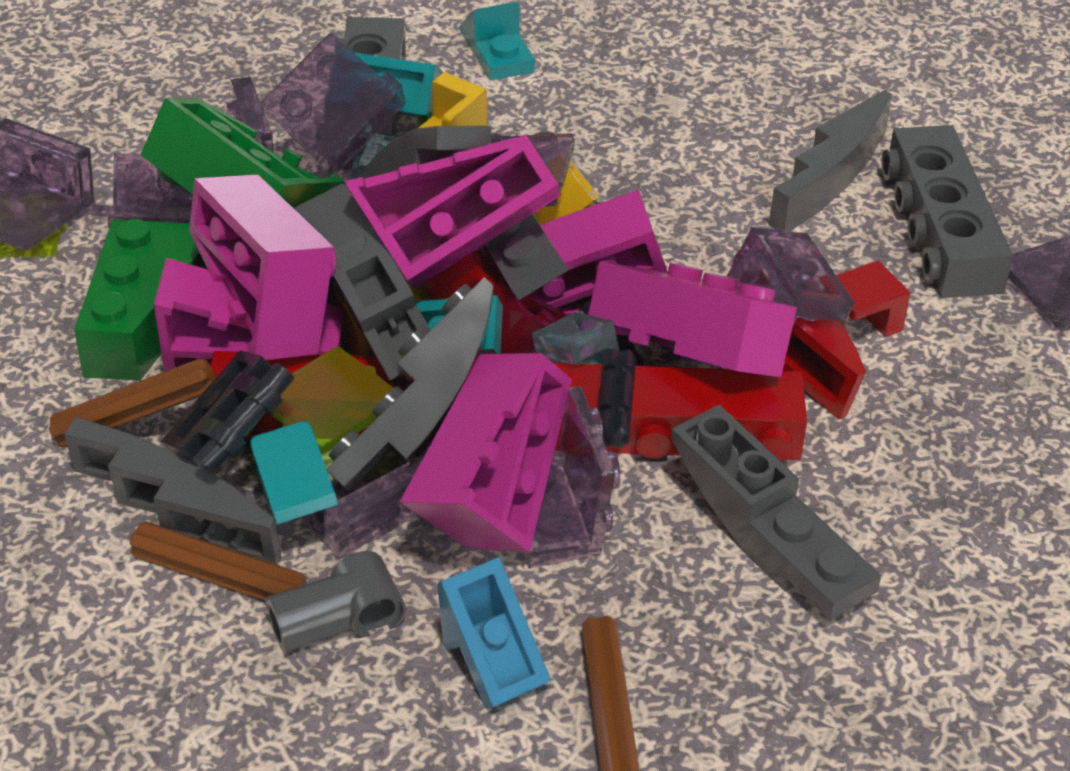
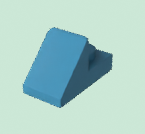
[437,557,552,709]

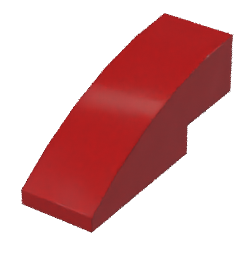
[747,260,866,420]

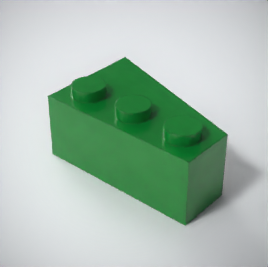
[140,98,346,208]
[74,219,208,381]

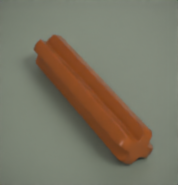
[49,358,216,447]
[129,522,307,601]
[581,615,640,771]

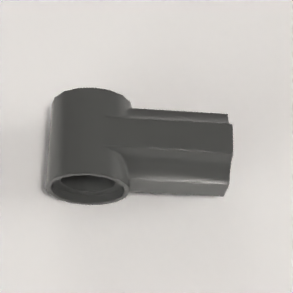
[265,551,407,652]

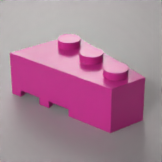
[344,135,560,289]
[189,175,336,360]
[483,189,668,316]
[154,258,347,372]
[585,261,797,377]
[400,353,572,552]

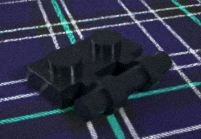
[160,350,295,474]

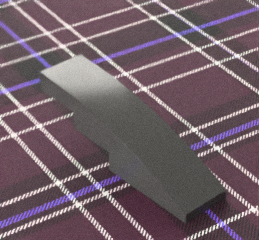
[769,90,892,235]
[359,126,491,179]
[64,417,282,565]

